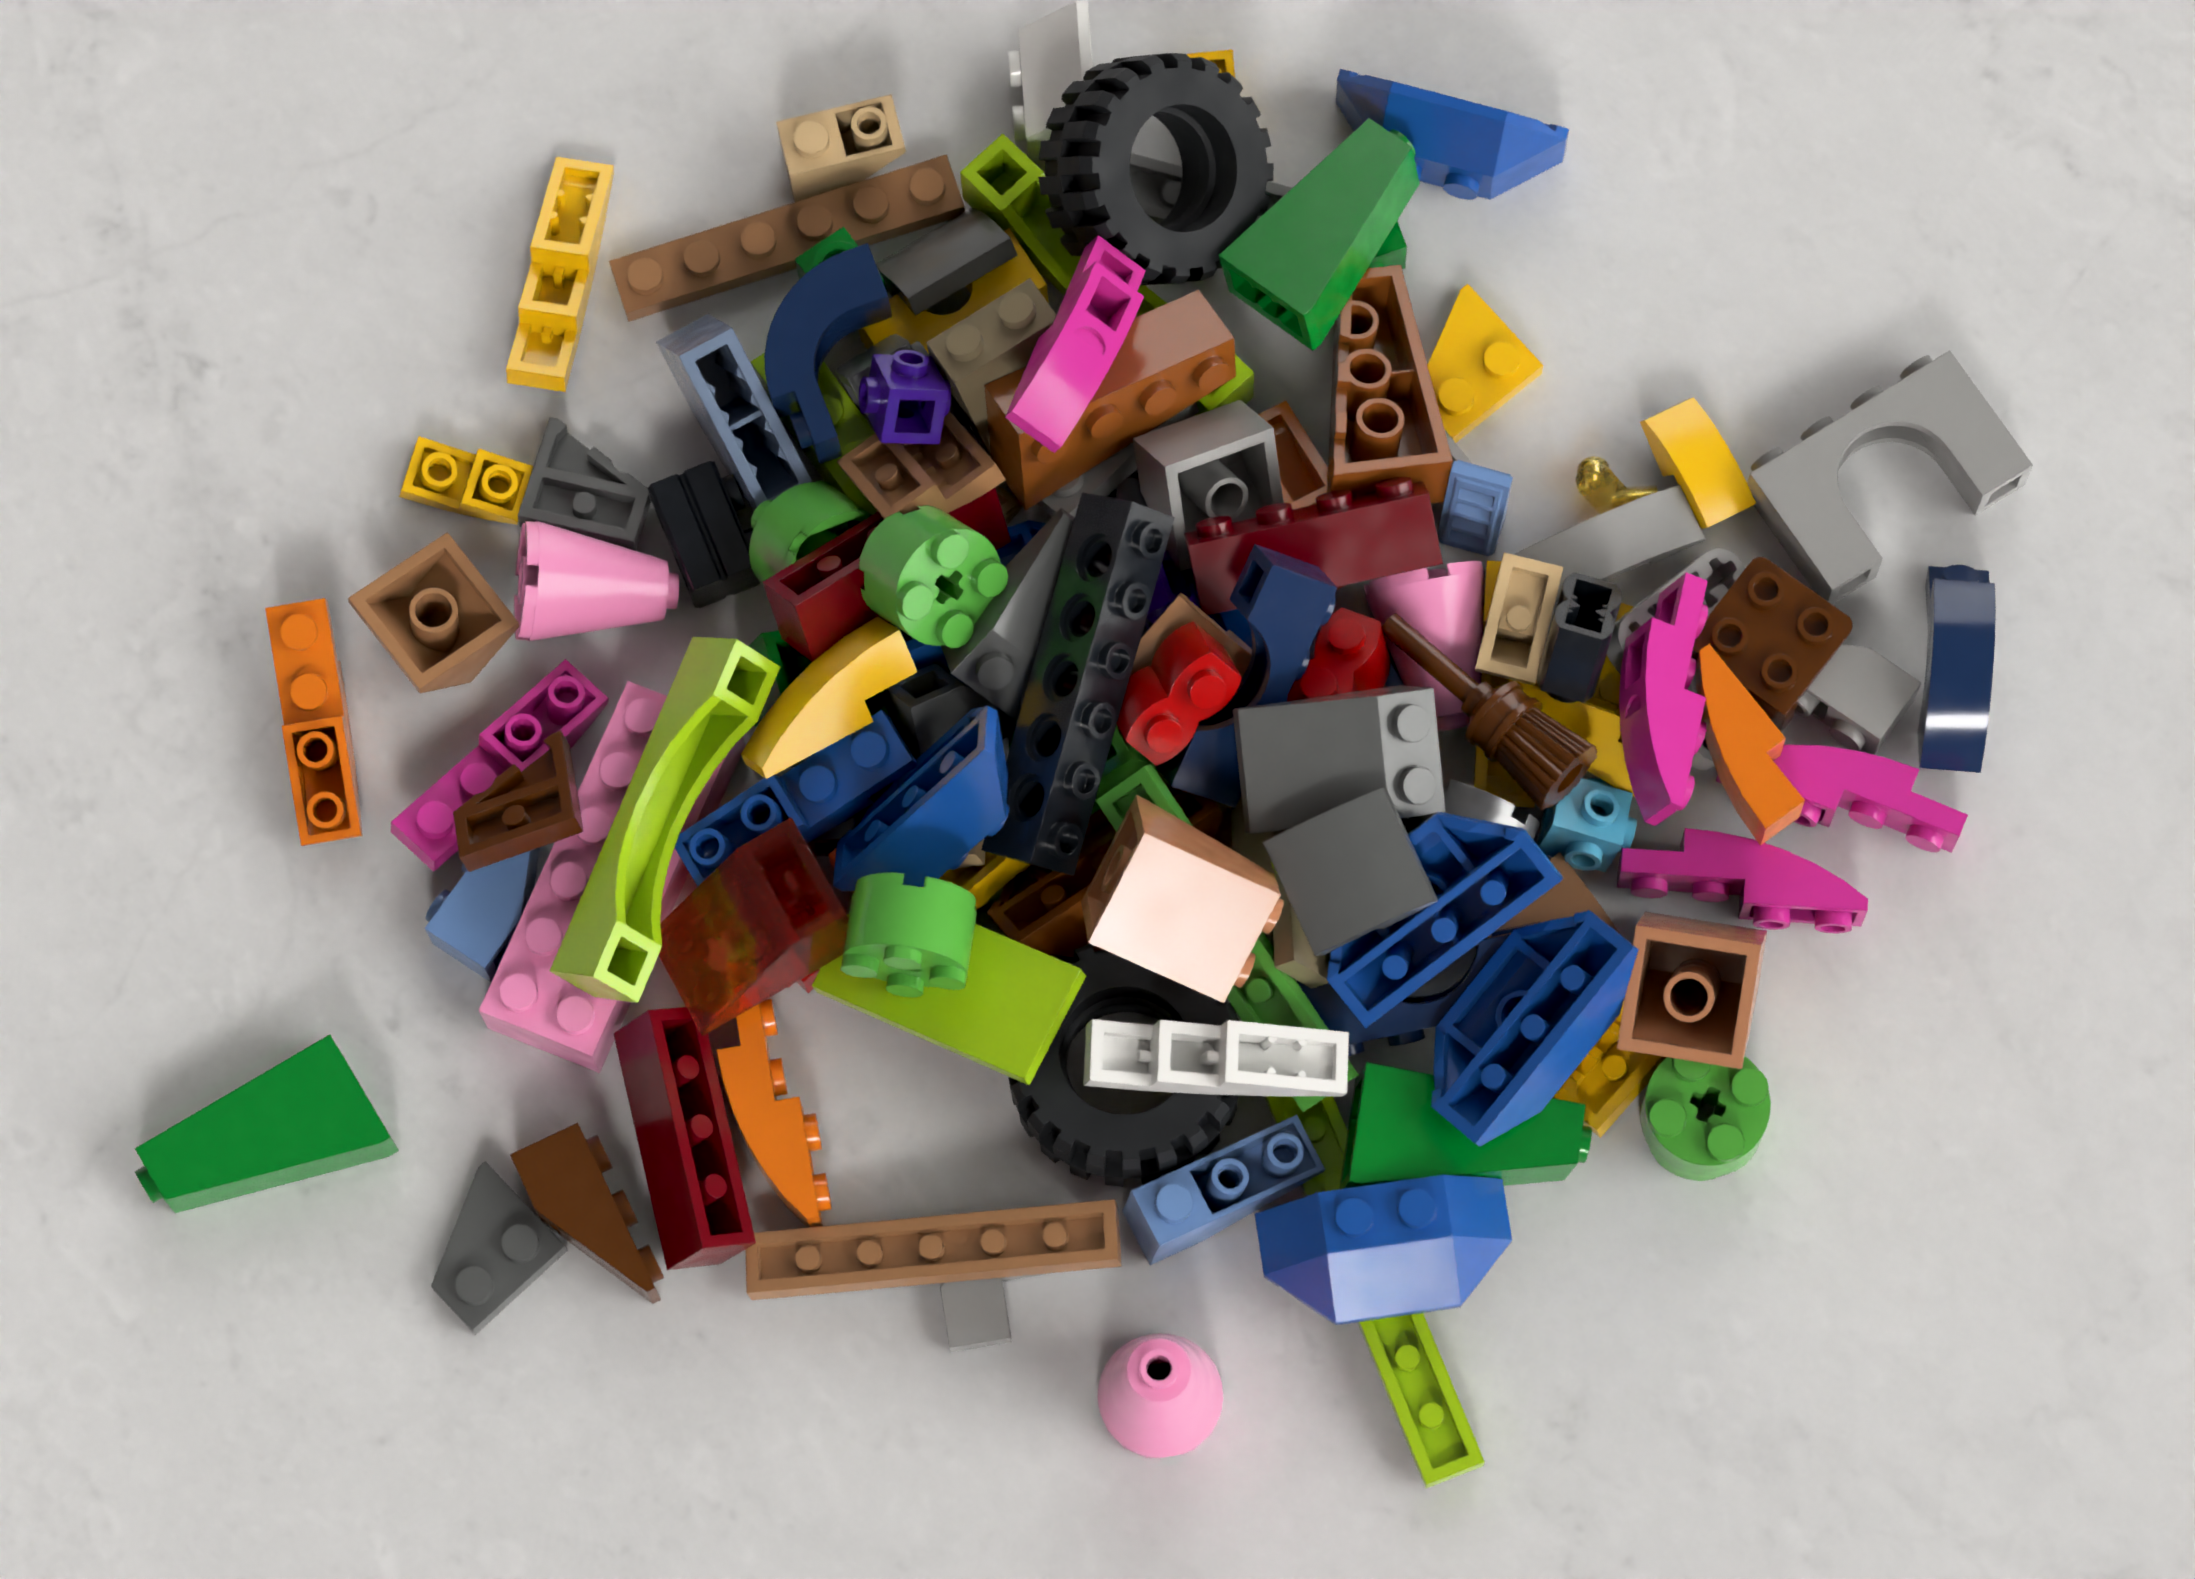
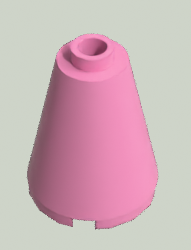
[514,521,679,641]
[1364,561,1485,732]
[1098,1333,1223,1458]

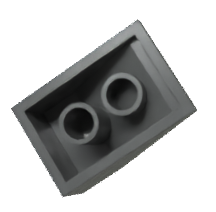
[941,508,1075,721]
[1233,685,1446,834]

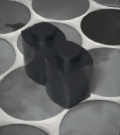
[1536,572,1622,703]

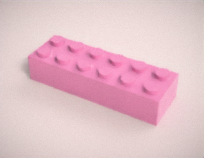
[479,681,746,1073]

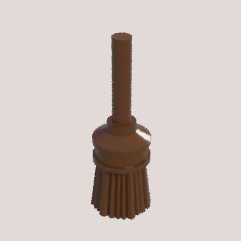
[1382,613,1598,810]

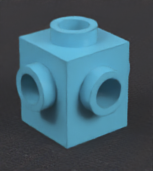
[1537,778,1637,872]

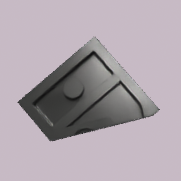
[518,417,651,551]
[431,1161,568,1335]

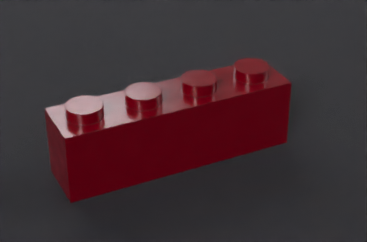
[1184,477,1443,615]
[763,488,1011,662]
[613,1006,756,1270]

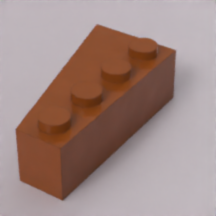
[1327,265,1453,504]
[984,289,1236,511]

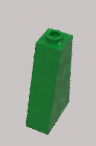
[1219,118,1420,351]
[135,1034,399,1213]
[1339,1062,1592,1189]

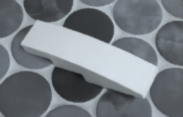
[1084,1019,1349,1096]

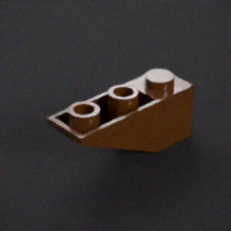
[510,1123,664,1304]

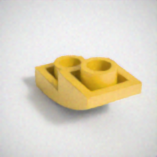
[1640,397,1756,529]
[399,436,534,525]

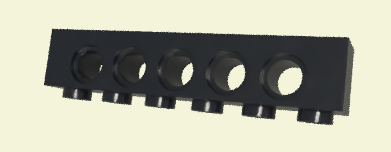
[981,492,1175,876]

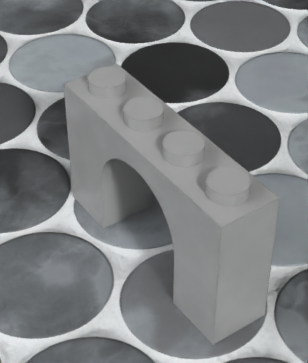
[1747,350,2033,604]

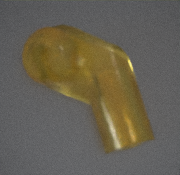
[1575,456,1658,514]

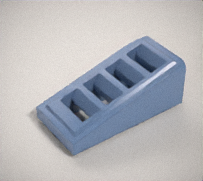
[1438,460,1513,556]

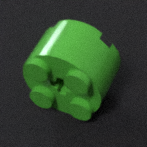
[749,480,871,584]
[859,505,1008,648]
[841,873,977,998]
[1640,1056,1771,1181]

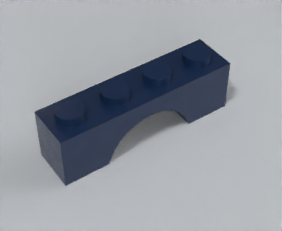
[1155,544,1338,808]
[1296,921,1540,1056]

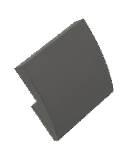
[876,208,1018,316]
[1263,788,1438,956]

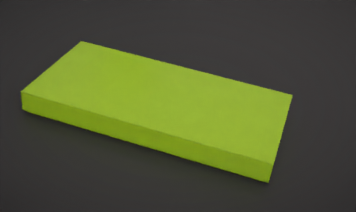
[812,916,1086,1086]

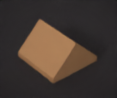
[348,532,519,694]

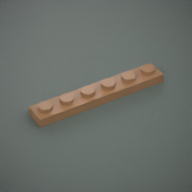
[609,154,965,322]
[745,1199,1122,1300]

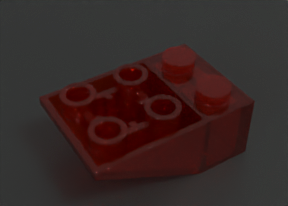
[658,817,849,1036]

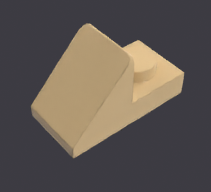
[1475,552,1564,686]

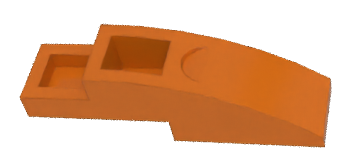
[265,598,363,846]
[716,982,832,1228]

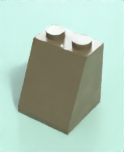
[926,278,1056,458]

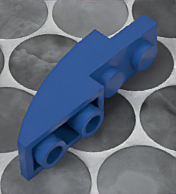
[675,710,919,893]

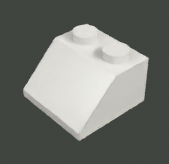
[1008,0,1093,161]

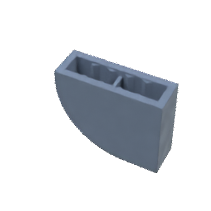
[656,314,812,510]

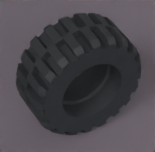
[1039,53,1274,285]
[1008,943,1239,1187]

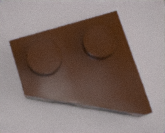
[453,731,584,872]

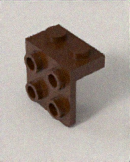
[1691,557,1853,733]

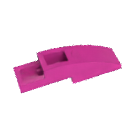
[1005,235,1146,453]
[1619,572,1708,826]
[390,659,609,872]
[1716,744,1968,853]
[1617,828,1868,933]

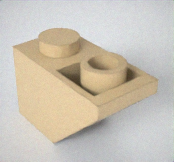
[776,94,906,202]

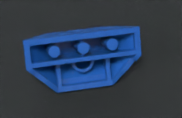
[1336,69,1569,200]
[833,705,1009,892]
[1327,812,1563,1028]
[1431,910,1639,1147]
[1255,1175,1512,1325]

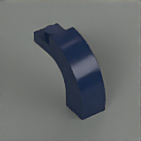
[765,243,892,464]
[1917,565,1996,773]

